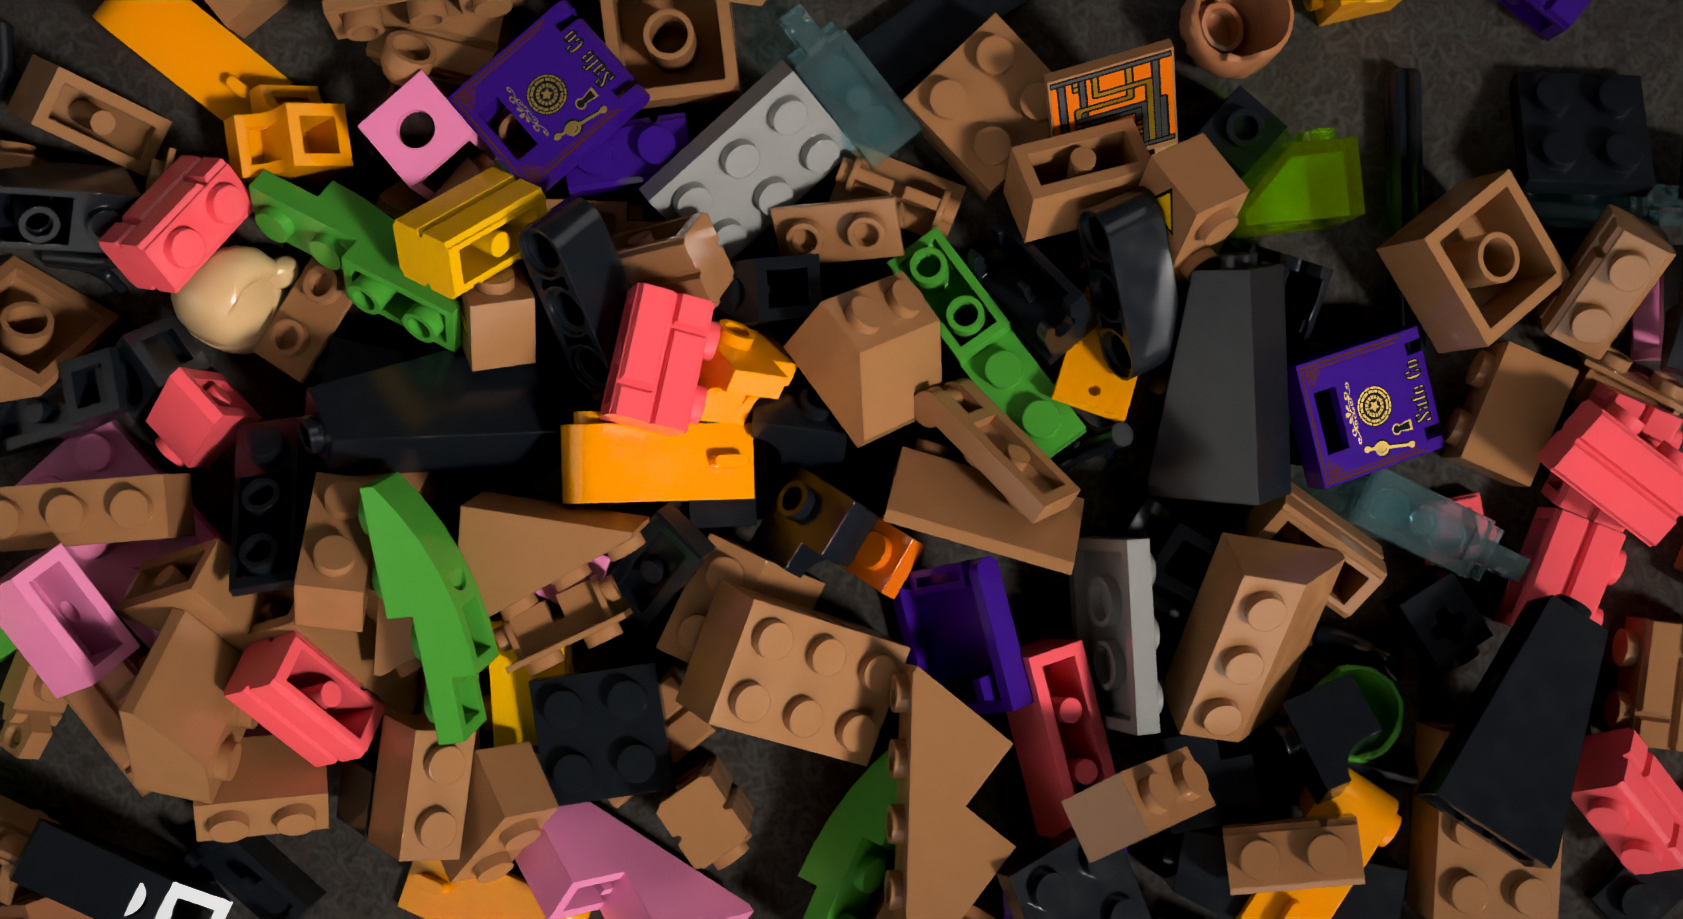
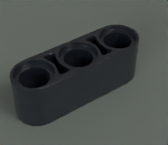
[1077,186,1182,381]
[517,196,631,394]

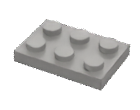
[639,60,856,262]
[1069,536,1164,736]

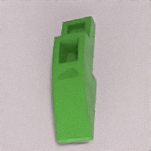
[249,170,462,353]
[886,227,1086,458]
[358,472,499,745]
[798,750,897,919]

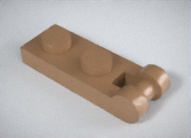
[914,377,1081,524]

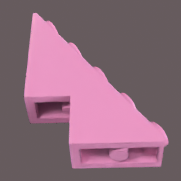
[515,802,753,919]

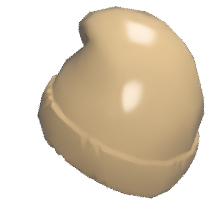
[171,245,302,354]

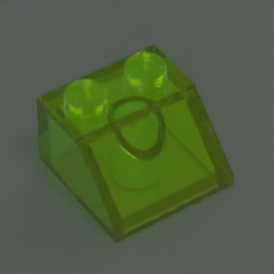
[1225,128,1365,240]

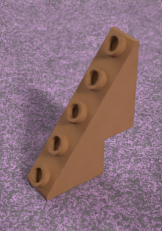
[374,491,650,678]
[114,538,421,714]
[884,664,1016,919]

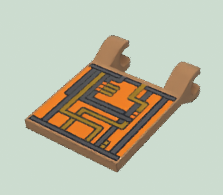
[1043,38,1178,156]

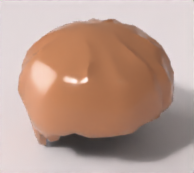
[1179,0,1294,79]

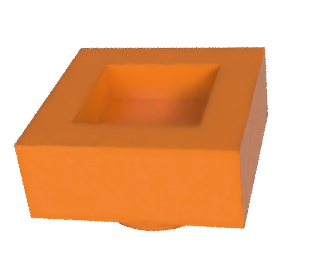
[839,517,926,599]

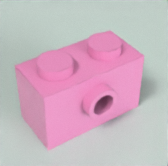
[0,543,141,698]

